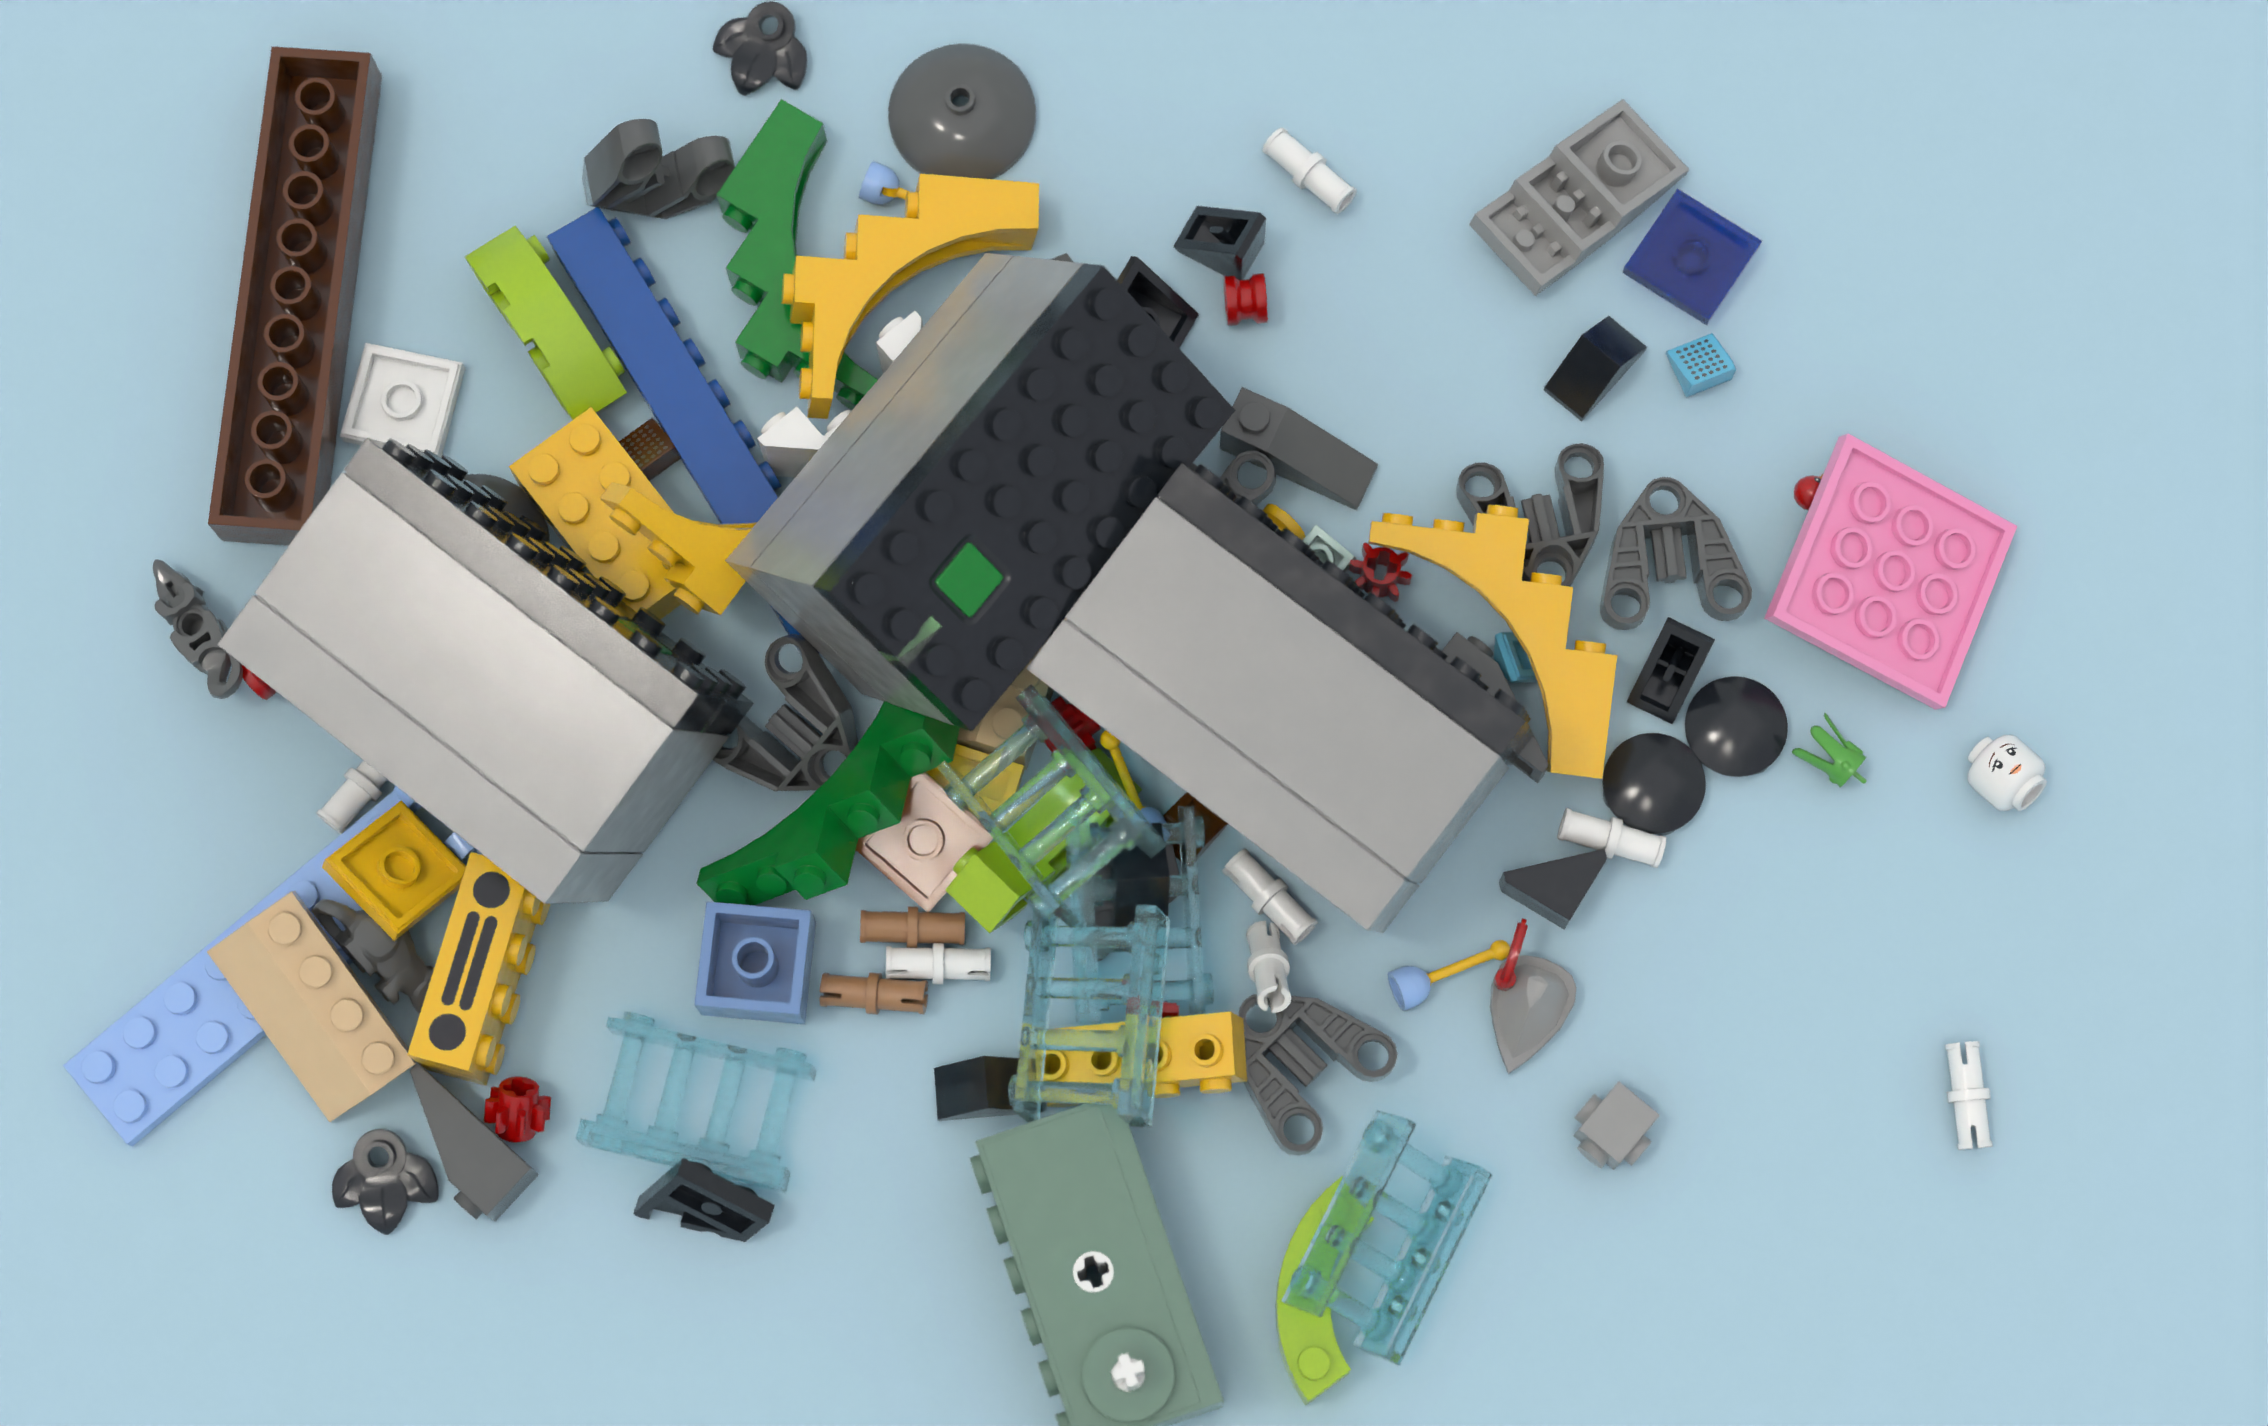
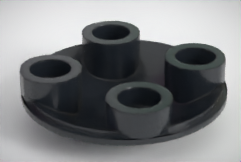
[1685,676,1788,777]
[1602,733,1706,835]

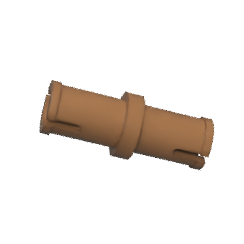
[860,907,965,948]
[820,972,928,1015]

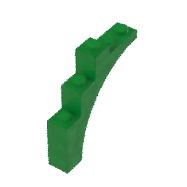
[716,99,878,410]
[696,701,960,906]

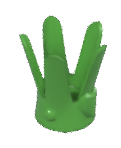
[1792,712,1866,788]

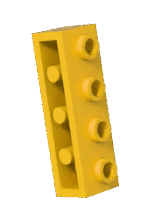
[1026,1011,1247,1108]

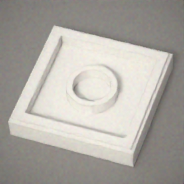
[340,343,465,458]

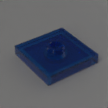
[1622,189,1762,325]

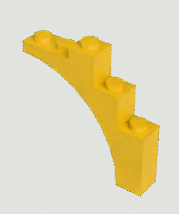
[782,174,1039,419]
[600,482,757,615]
[1368,505,1617,779]

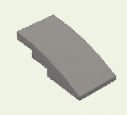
[1469,99,1690,296]

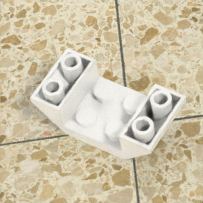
[757,311,923,477]

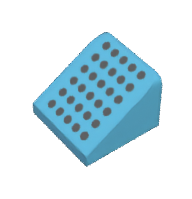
[1666,333,1736,398]

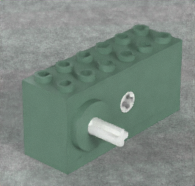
[970,1092,1224,1426]

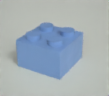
[694,902,816,1024]

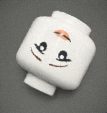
[1968,735,2047,811]

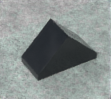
[1173,206,1266,280]
[1543,316,1647,422]
[1626,617,1715,725]
[1108,823,1170,931]
[1499,849,1607,930]
[934,1056,1042,1121]

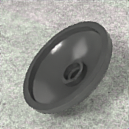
[888,44,1036,179]

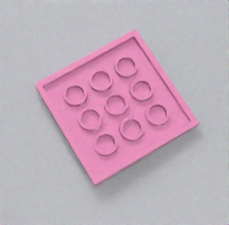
[1764,433,2017,710]

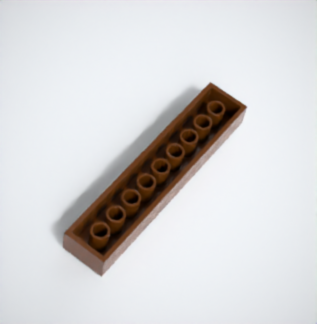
[208,46,382,546]

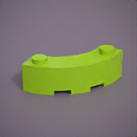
[464,226,627,420]
[945,747,1143,933]
[1275,1176,1374,1406]

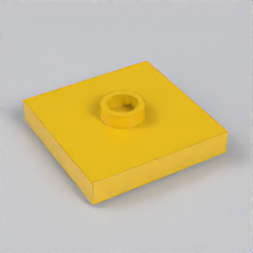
[322,800,466,941]

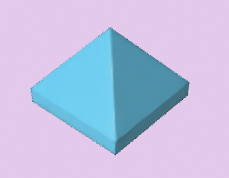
[1494,632,1537,683]

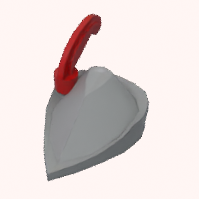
[1490,918,1576,1074]

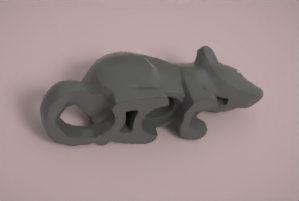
[153,559,243,699]
[311,899,434,1015]

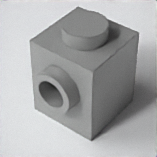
[1573,1081,1660,1170]

